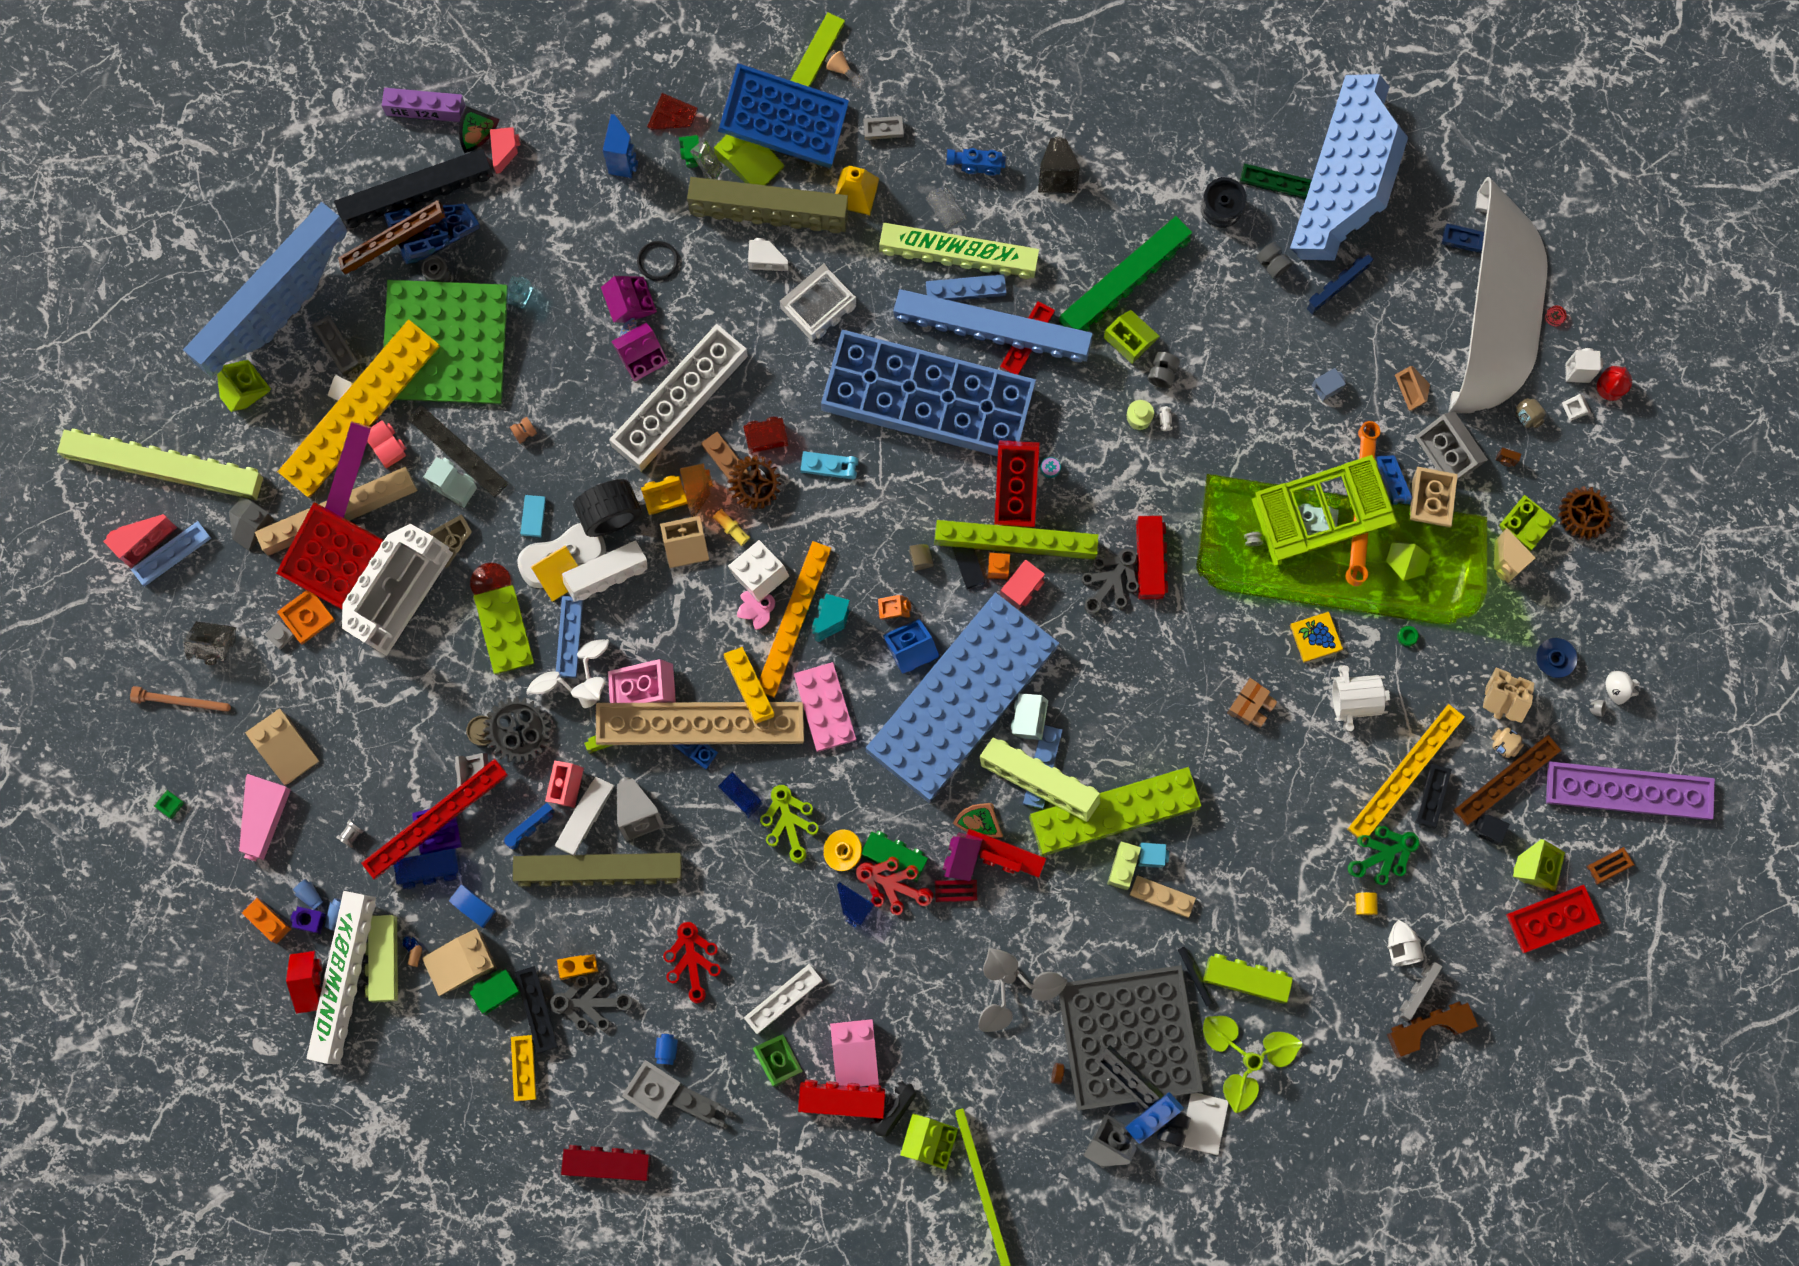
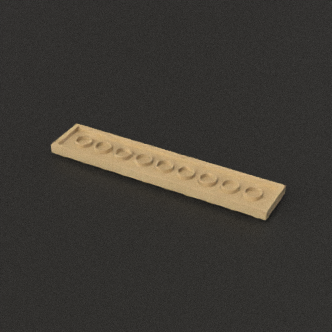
[596,702,804,745]

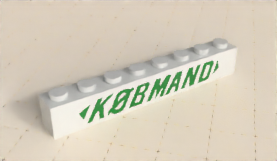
[307,891,376,1065]

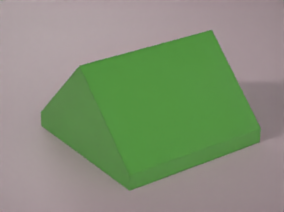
[753,1034,803,1087]

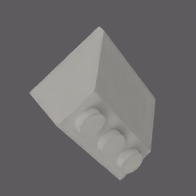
[1414,411,1488,480]

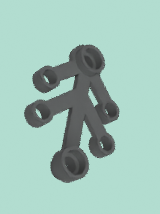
[1081,549,1139,615]
[550,975,633,1031]

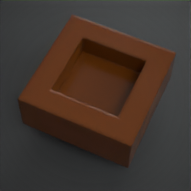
[1496,447,1521,467]

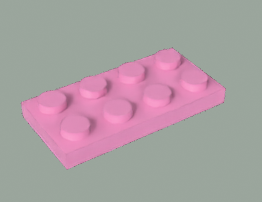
[794,662,856,752]

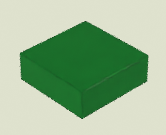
[154,790,184,819]

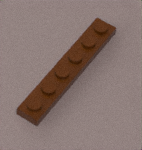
[338,200,446,275]
[1453,735,1562,826]

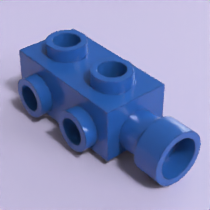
[946,148,1006,176]

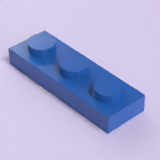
[1125,1092,1184,1144]

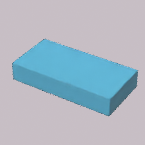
[520,495,546,537]

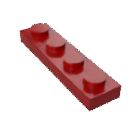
[1000,301,1055,375]

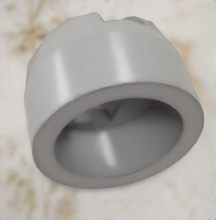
[1590,700,1606,717]

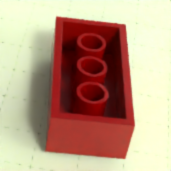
[994,440,1040,527]

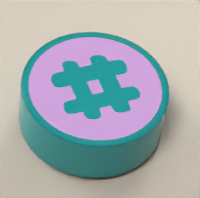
[1040,457,1061,478]

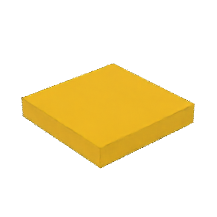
[531,546,578,602]

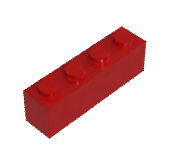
[1136,516,1168,599]
[798,1080,885,1119]

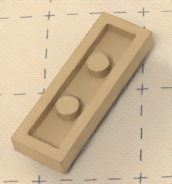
[1129,876,1196,918]

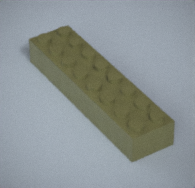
[687,177,848,233]

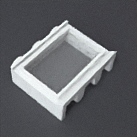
[780,263,856,342]

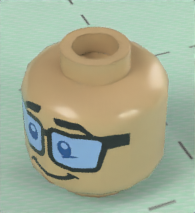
[1491,728,1524,758]

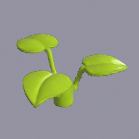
[1203,1016,1303,1113]

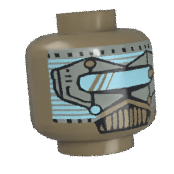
[1515,398,1546,428]

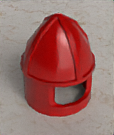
[1596,366,1632,401]

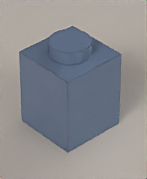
[1312,368,1346,402]

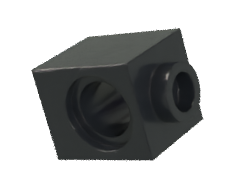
[1474,814,1510,845]

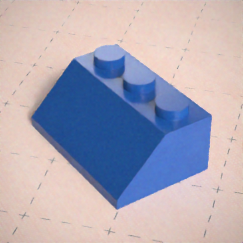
[603,114,638,178]

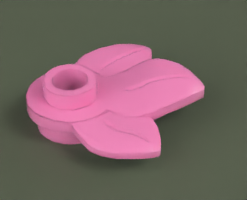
[737,591,775,630]

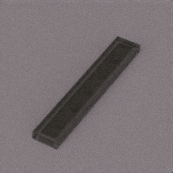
[407,405,508,498]

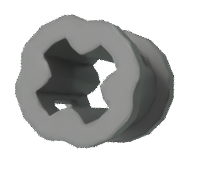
[336,820,364,848]

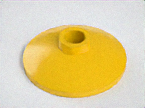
[823,830,862,871]

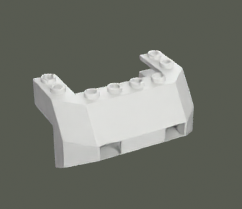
[342,524,453,656]

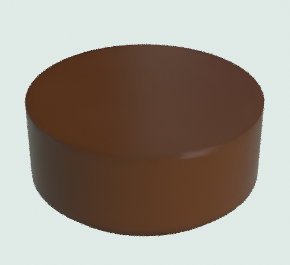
[1051,1063,1065,1085]

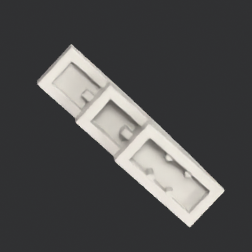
[555,777,614,856]

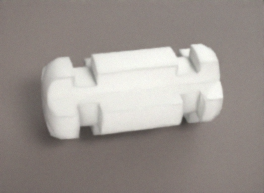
[1159,406,1172,431]

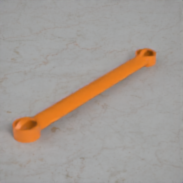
[1345,421,1381,586]

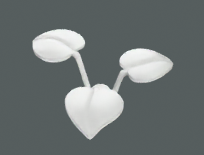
[527,639,609,708]

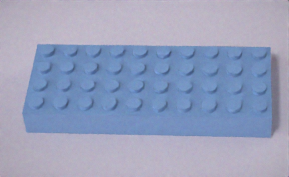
[821,330,1036,456]
[866,592,1059,803]

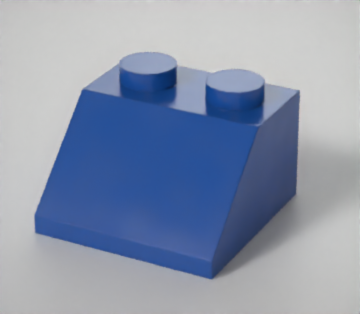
[883,619,939,674]

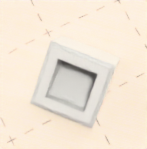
[328,375,353,401]
[1562,394,1591,421]

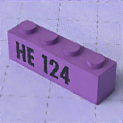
[381,88,466,122]

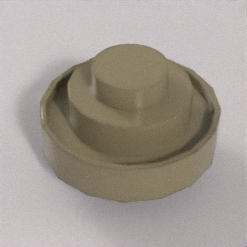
[466,716,491,746]

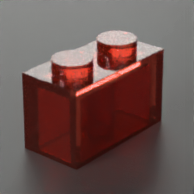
[743,416,788,454]

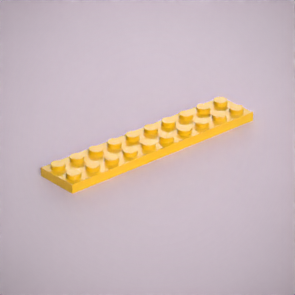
[277,319,440,498]

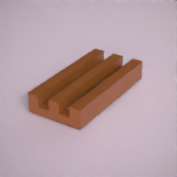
[1586,847,1634,885]

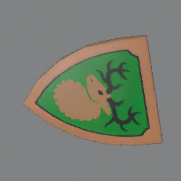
[953,803,1003,838]

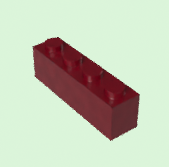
[561,1145,651,1181]

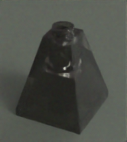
[1038,136,1080,193]

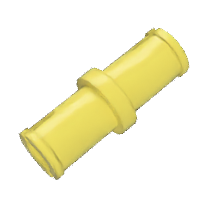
[713,509,750,546]

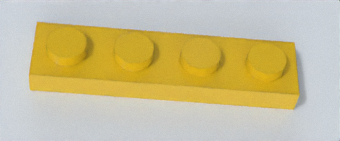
[724,647,774,724]

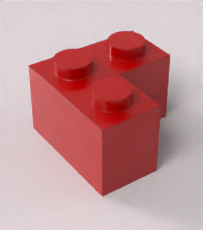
[286,951,322,1014]

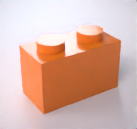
[242,898,292,944]

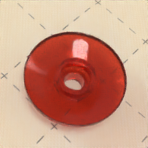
[470,563,511,595]

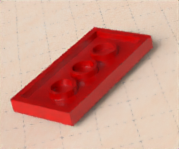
[1506,885,1601,953]

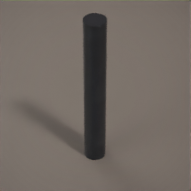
[1178,946,1214,1007]

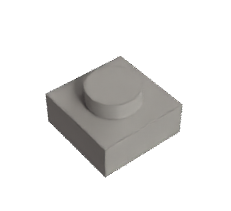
[264,621,294,650]

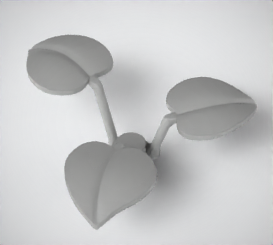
[978,948,1067,1032]

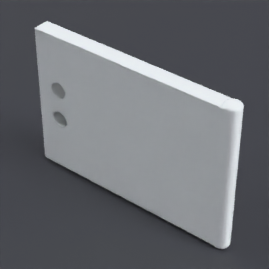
[1183,1093,1228,1155]

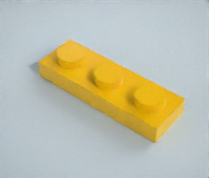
[511,1035,536,1101]

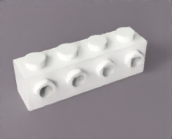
[562,541,648,602]

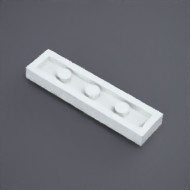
[744,964,822,1034]

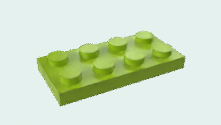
[474,585,534,675]

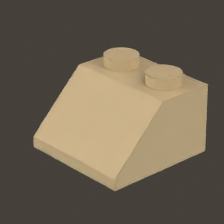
[1494,528,1535,583]

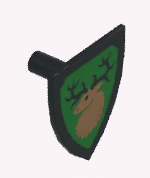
[458,106,500,154]

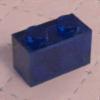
[718,772,763,818]

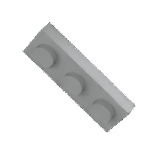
[1399,962,1442,1021]

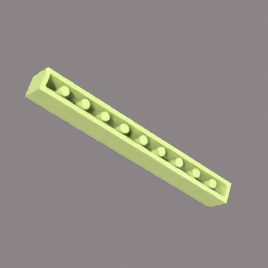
[57,429,263,500]

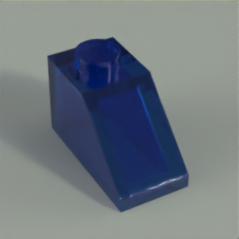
[837,882,874,928]

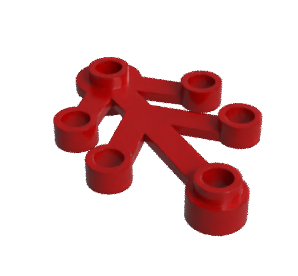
[856,857,933,915]
[663,922,721,1004]

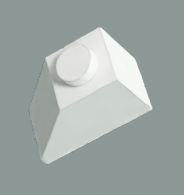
[748,238,788,271]

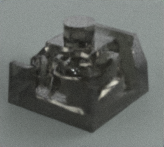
[183,621,236,665]

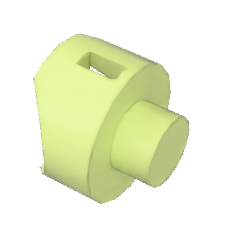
[1126,400,1154,430]

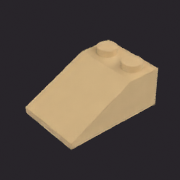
[1410,467,1458,528]
[245,708,320,786]
[422,928,497,996]

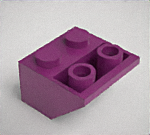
[601,276,657,323]
[611,323,669,382]
[942,832,983,881]

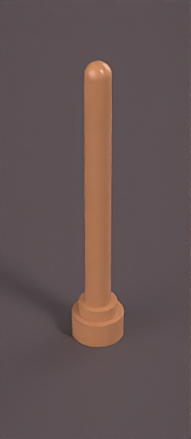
[130,686,231,711]

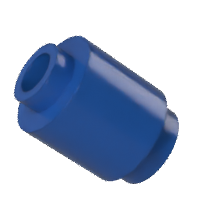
[655,1034,678,1065]

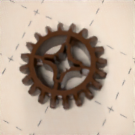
[727,455,782,510]
[1558,486,1614,540]

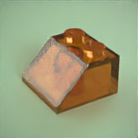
[680,463,713,517]

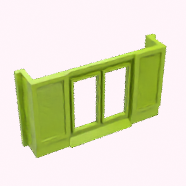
[1251,455,1399,567]

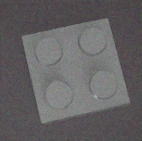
[622,1060,681,1119]

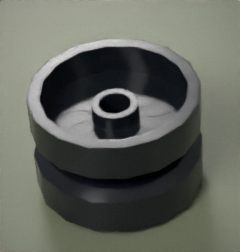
[1200,177,1247,228]

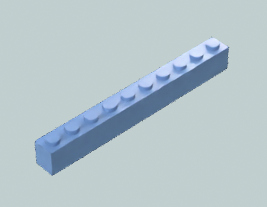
[893,289,1093,362]

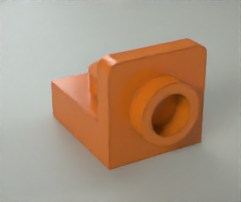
[878,595,911,620]

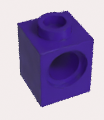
[290,906,326,934]

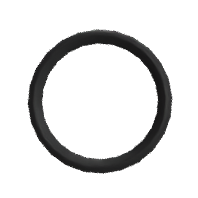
[637,241,678,280]

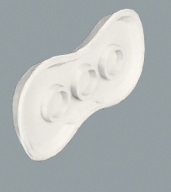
[518,523,606,588]

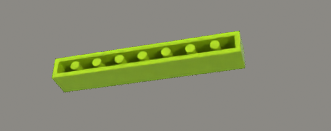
[934,520,1099,560]

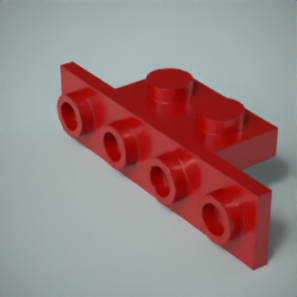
[967,829,1046,878]

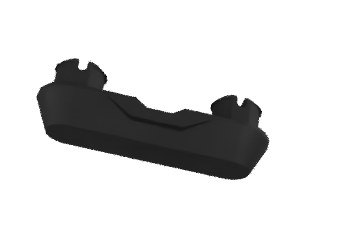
[870,1081,916,1137]

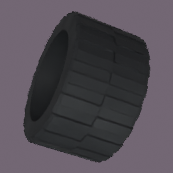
[573,479,642,537]

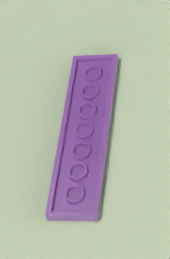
[1546,762,1715,820]

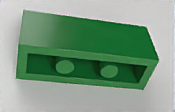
[861,830,928,883]

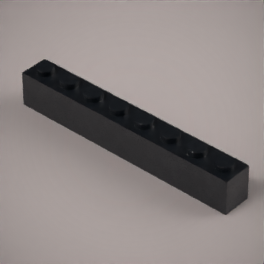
[334,148,493,229]

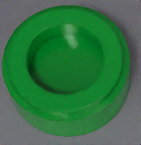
[1397,626,1419,647]

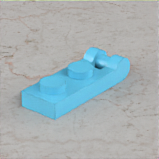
[800,451,859,479]

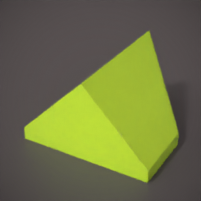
[1385,543,1430,581]

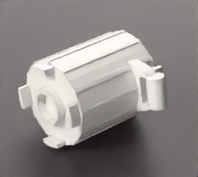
[1331,665,1390,731]

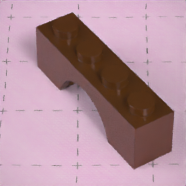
[1387,1001,1478,1058]

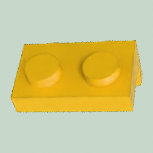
[641,476,688,515]

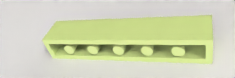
[980,738,1100,822]

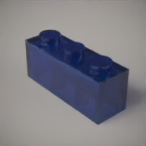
[394,848,462,889]

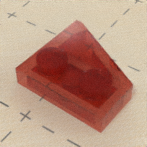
[647,93,698,130]

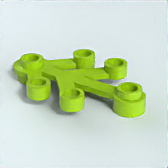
[760,785,818,864]

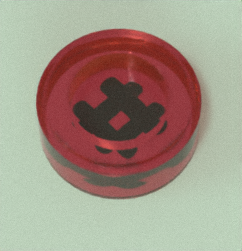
[1545,305,1567,326]

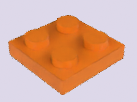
[277,590,335,645]

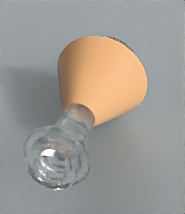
[825,50,865,88]

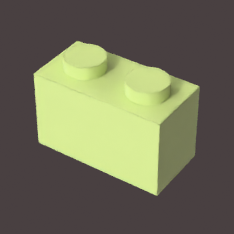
[1107,841,1141,890]

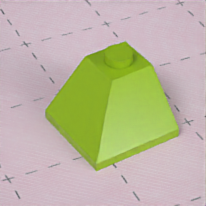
[217,359,271,412]
[1513,839,1565,892]

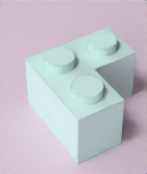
[424,457,477,507]

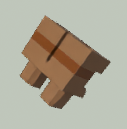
[1227,678,1277,728]

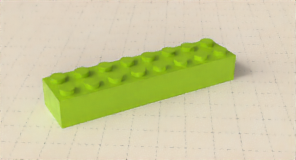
[1029,767,1201,857]

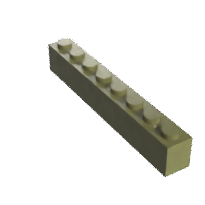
[513,853,682,887]

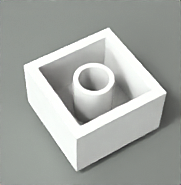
[728,540,789,602]

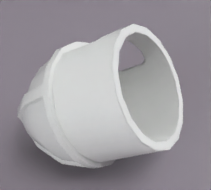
[1387,920,1424,966]

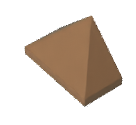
[1395,366,1430,411]

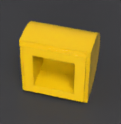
[1355,892,1378,915]

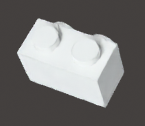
[1566,348,1603,383]

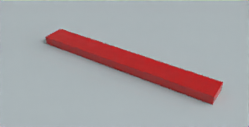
[361,759,508,880]

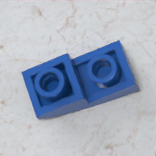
[671,744,718,769]
[449,884,496,928]

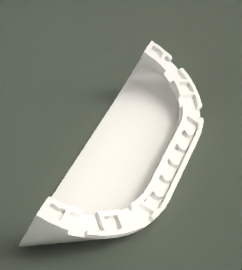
[1449,177,1548,413]

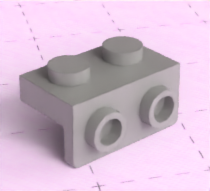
[455,753,491,796]

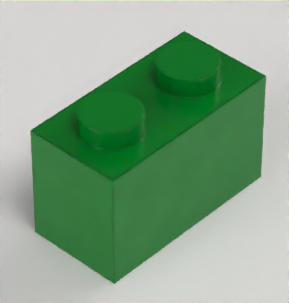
[469,969,520,1015]

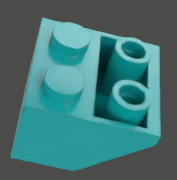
[812,593,850,642]

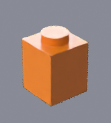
[988,553,1010,580]

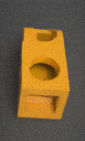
[557,954,598,980]

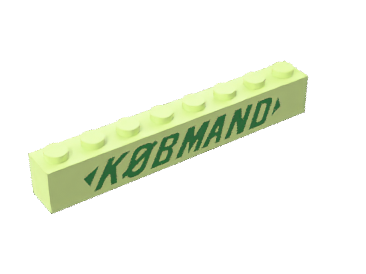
[879,223,1039,279]

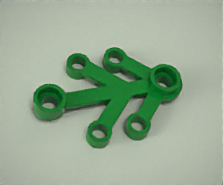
[1348,826,1420,885]

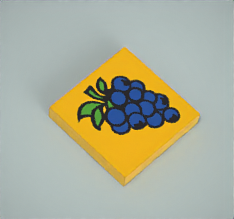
[1290,612,1343,663]

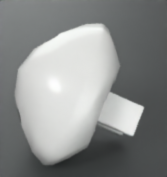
[1605,671,1640,705]

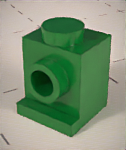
[679,135,702,168]

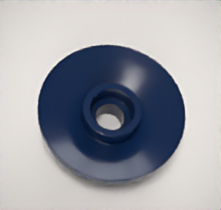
[1536,638,1577,678]

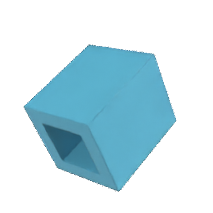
[1138,843,1169,868]

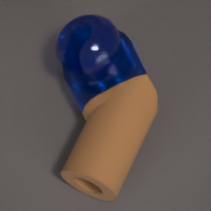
[402,936,422,967]

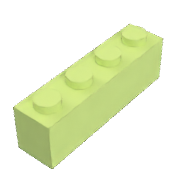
[365,915,398,1002]

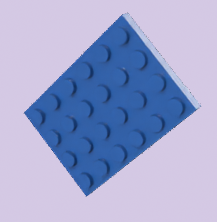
[718,63,849,168]

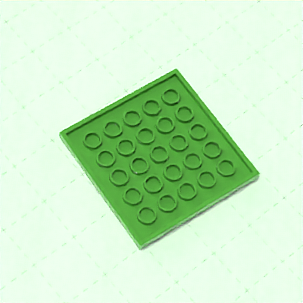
[384,280,508,404]

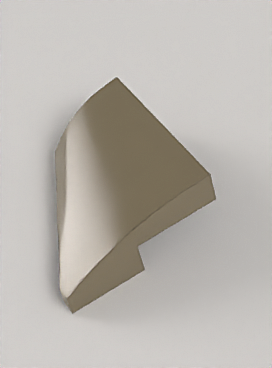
[428,514,472,568]

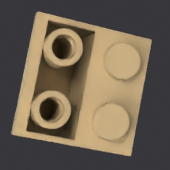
[660,516,709,568]

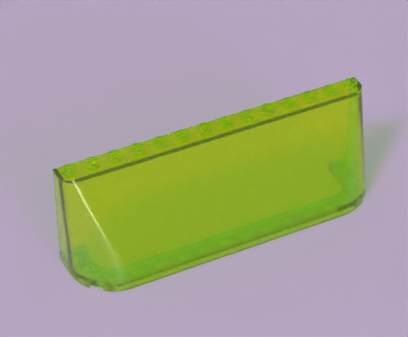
[1196,474,1487,624]

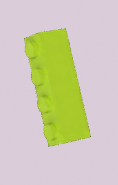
[1203,954,1293,1004]

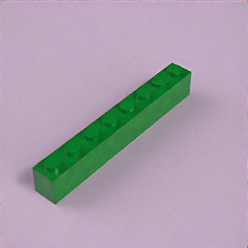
[1059,216,1192,332]

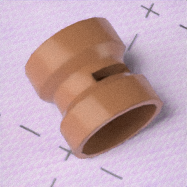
[510,417,537,444]

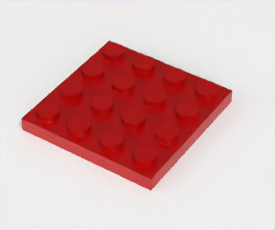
[276,502,384,610]

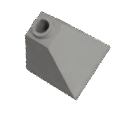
[617,777,665,842]

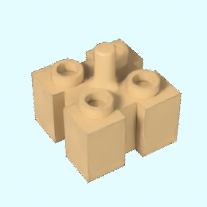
[1483,668,1534,723]

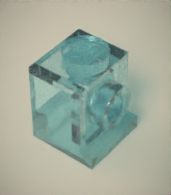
[507,276,533,310]

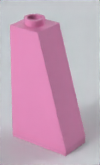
[239,774,291,862]

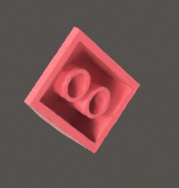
[103,514,177,568]

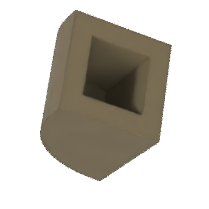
[909,544,934,571]

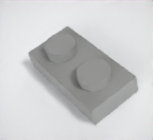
[863,116,904,140]

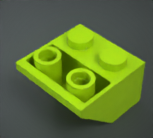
[1104,310,1160,364]
[1499,495,1556,551]
[900,1114,958,1170]

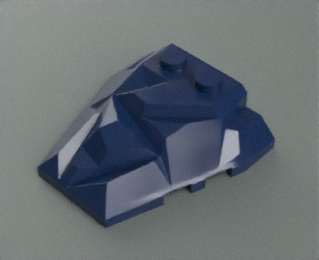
[385,204,480,264]

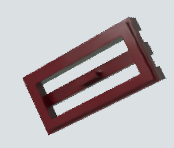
[935,880,977,902]

